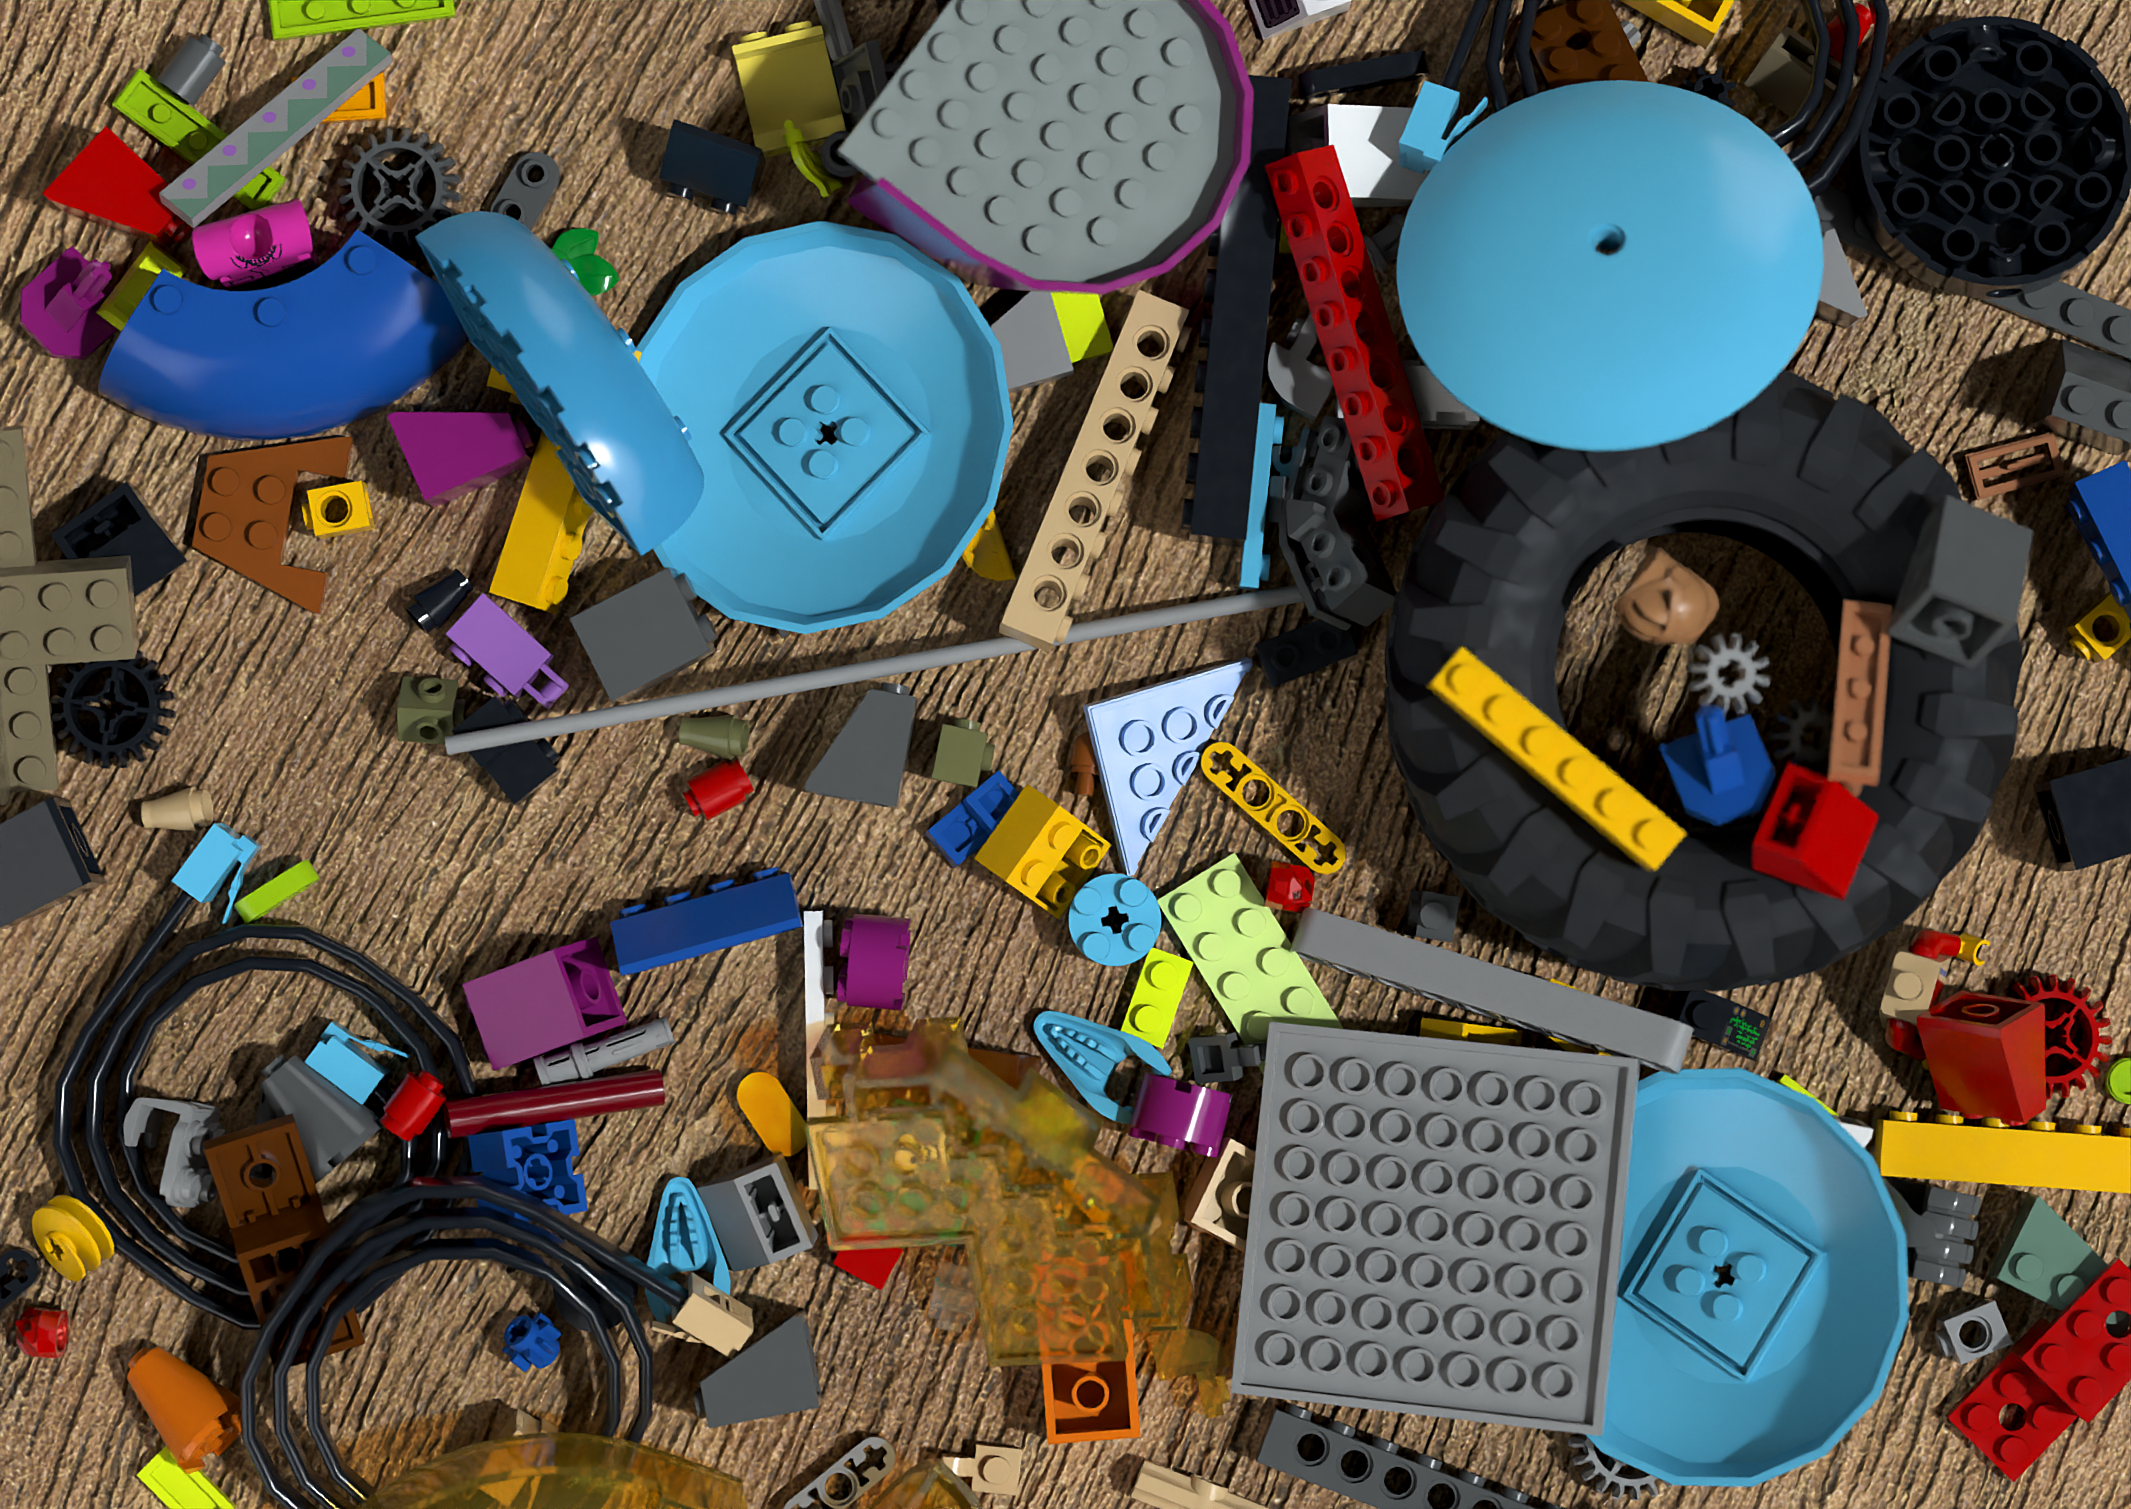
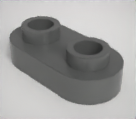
[490,152,560,231]

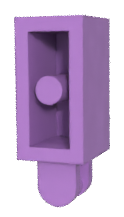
[446,593,569,710]

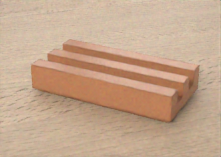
[1963,432,2066,501]

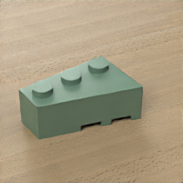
[1988,1193,2130,1336]

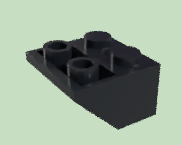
[50,482,188,599]

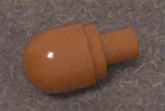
[1070,732,1100,797]

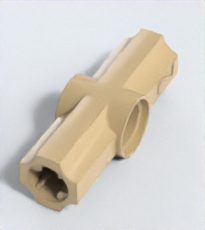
[1130,1459,1273,1509]

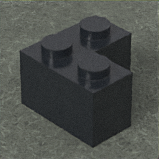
[452,696,561,806]

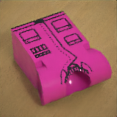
[192,198,321,291]

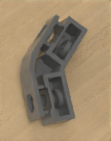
[1278,416,1396,631]

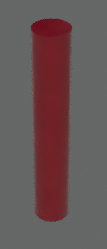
[443,1069,665,1139]

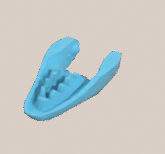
[1033,1011,1172,1124]
[645,1177,731,1323]

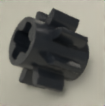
[1680,66,1736,109]

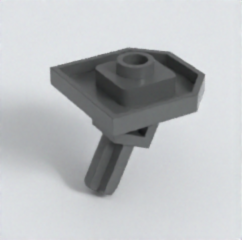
[831,40,911,132]

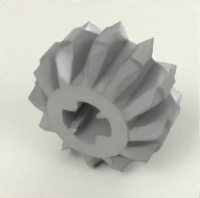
[1687,634,1770,714]

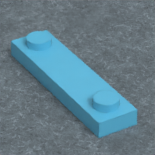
[1238,403,1284,591]

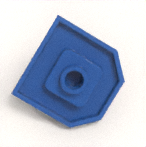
[1659,704,1776,826]

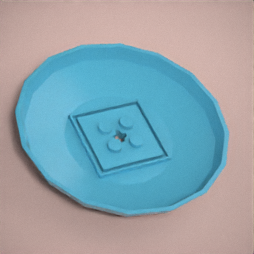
[636,220,1013,634]
[1585,1068,1908,1487]

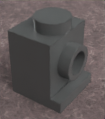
[1403,890,1460,943]

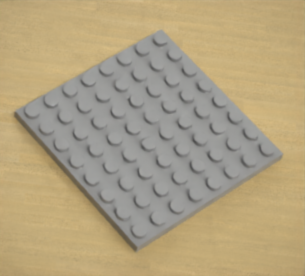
[1231,1022,1640,1436]

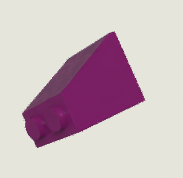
[387,412,537,508]
[462,937,628,1071]

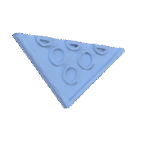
[1083,657,1253,876]

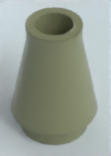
[679,714,750,760]

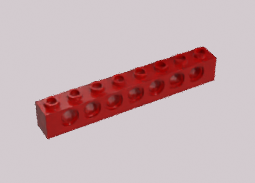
[1265,144,1444,522]

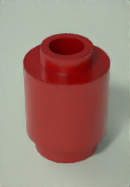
[682,759,754,821]
[380,1070,447,1142]

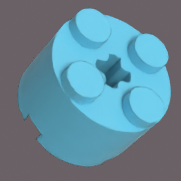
[1068,874,1161,966]

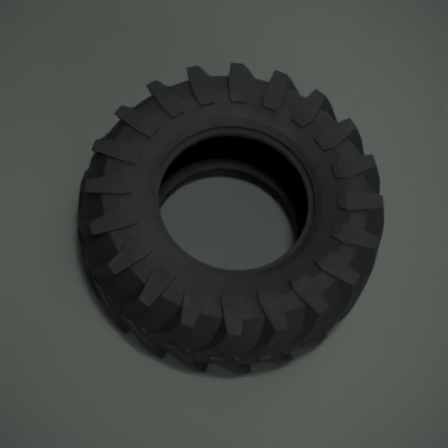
[1384,369,2023,992]

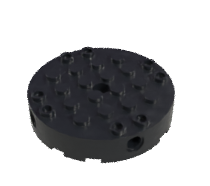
[1849,16,2131,299]

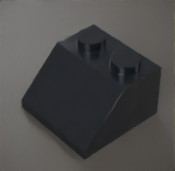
[659,119,766,217]

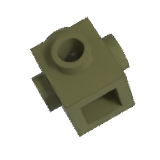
[397,676,467,744]

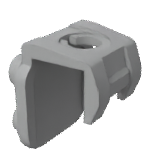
[123,1097,230,1208]

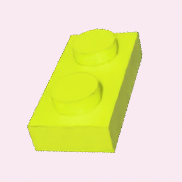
[1120,947,1194,1049]

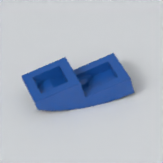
[925,770,1019,868]

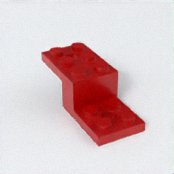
[1945,1257,2131,1482]

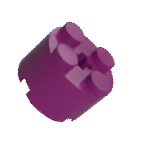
[837,914,911,1011]
[1127,1073,1232,1158]

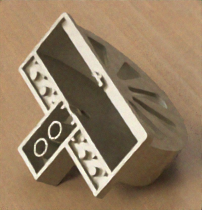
[0,425,139,805]

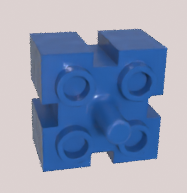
[468,1119,588,1222]

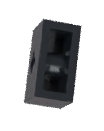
[1253,619,1358,690]

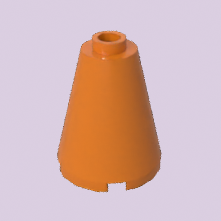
[127,1346,241,1474]

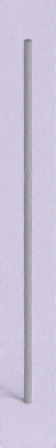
[444,584,1316,755]

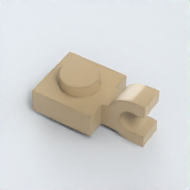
[940,1443,1022,1496]

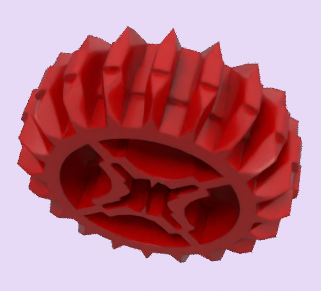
[2001,975,2112,1099]

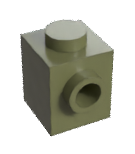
[932,718,995,789]

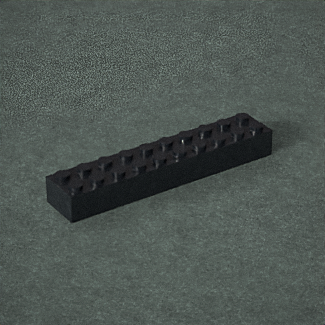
[1180,75,1292,547]

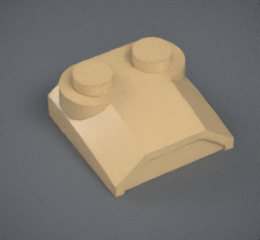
[1184,1138,1256,1253]

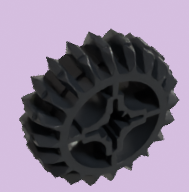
[50,650,176,769]

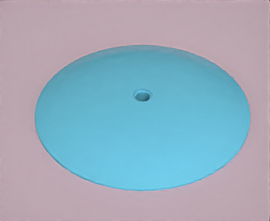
[1397,80,1824,451]

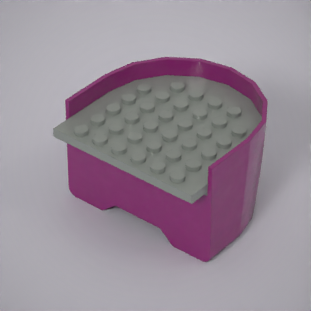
[836,0,1254,295]

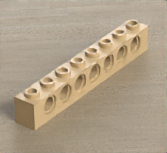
[998,289,1193,653]

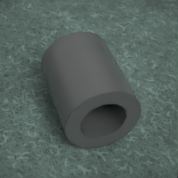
[156,33,226,107]

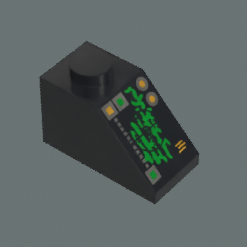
[1672,991,1772,1061]

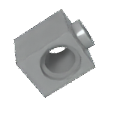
[1934,1298,2013,1365]

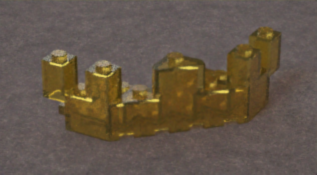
[805,1016,1194,1367]

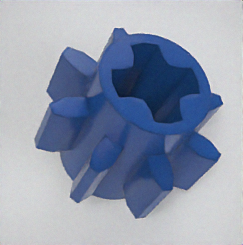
[502,1311,561,1372]

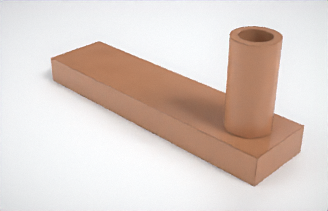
[1828,600,1892,797]

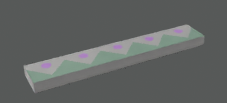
[159,28,392,228]

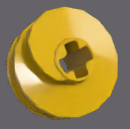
[32,1195,114,1282]

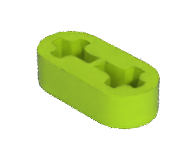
[234,859,320,923]

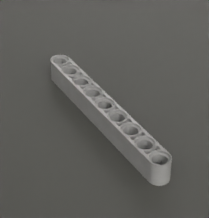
[1290,907,1694,1074]

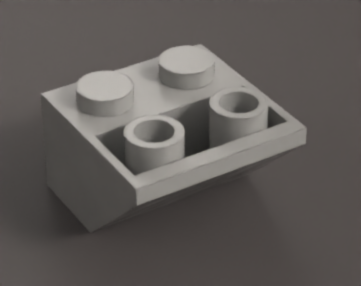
[697,1152,818,1272]

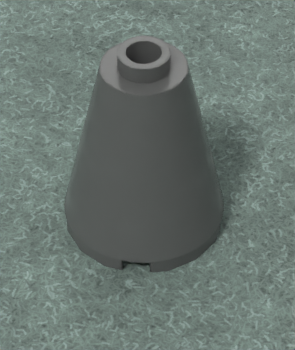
[260,1054,384,1183]

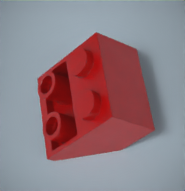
[1753,763,1879,901]

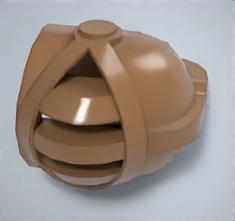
[1612,547,1719,644]

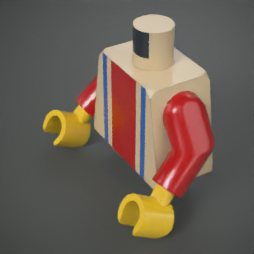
[1879,930,1990,1071]

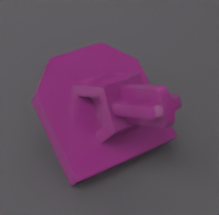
[20,246,118,360]

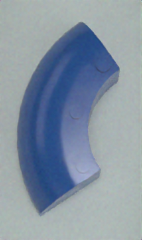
[98,229,469,441]

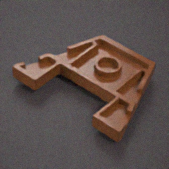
[192,436,354,615]

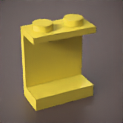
[732,21,846,158]

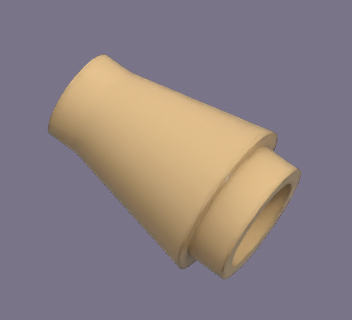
[141,786,213,832]

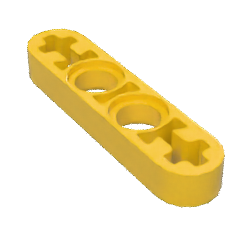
[1200,742,1346,875]

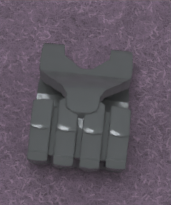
[1881,1176,1981,1288]

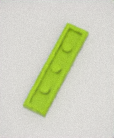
[268,0,456,42]
[112,68,287,211]

